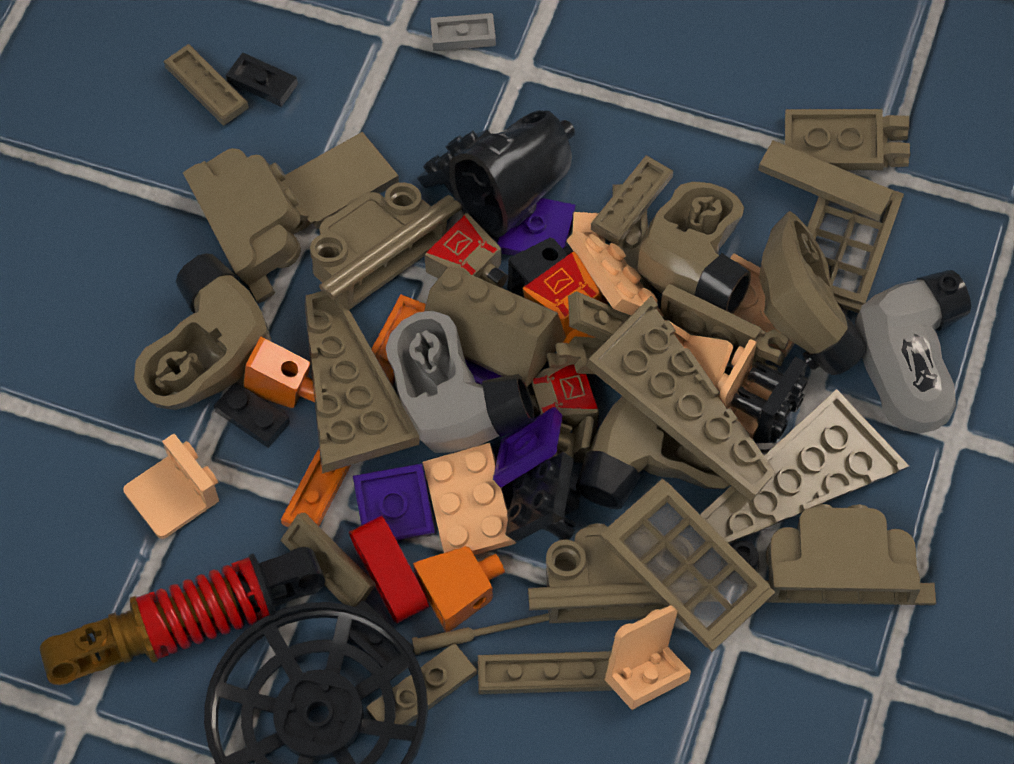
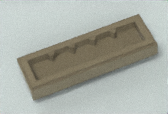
[164,44,248,126]
[591,155,673,246]
[280,513,376,607]
[366,642,477,725]

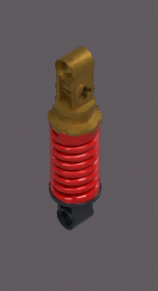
[40,547,325,685]

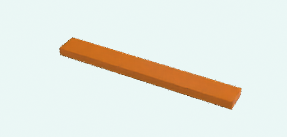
[281,294,426,527]

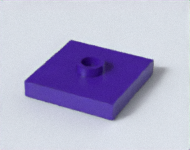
[497,198,576,256]
[493,407,563,488]
[353,464,435,541]

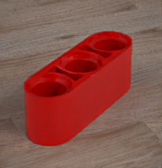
[349,516,429,623]

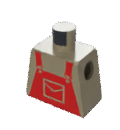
[424,213,508,288]
[529,364,599,430]

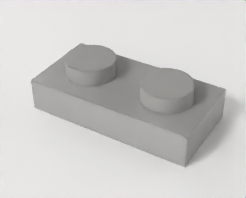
[430,13,496,51]

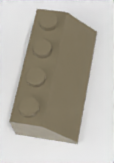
[424,266,566,387]

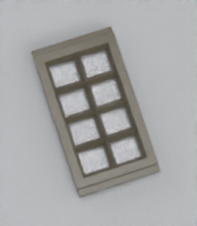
[807,190,904,313]
[600,478,775,652]

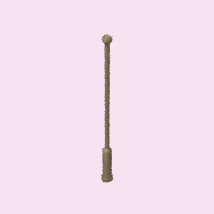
[412,613,549,656]

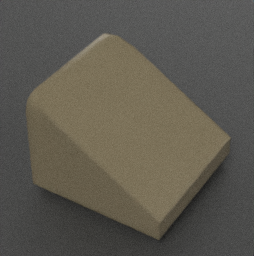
[572,416,597,463]

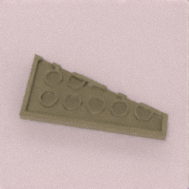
[305,291,420,473]
[585,296,776,501]
[700,389,909,544]

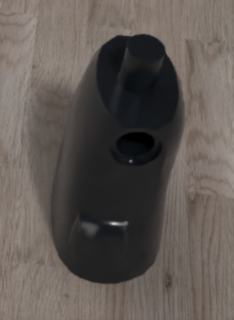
[449,110,575,237]

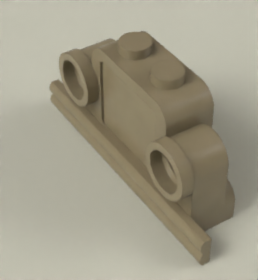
[183,148,301,303]
[310,182,462,310]
[747,504,936,605]
[528,523,719,623]

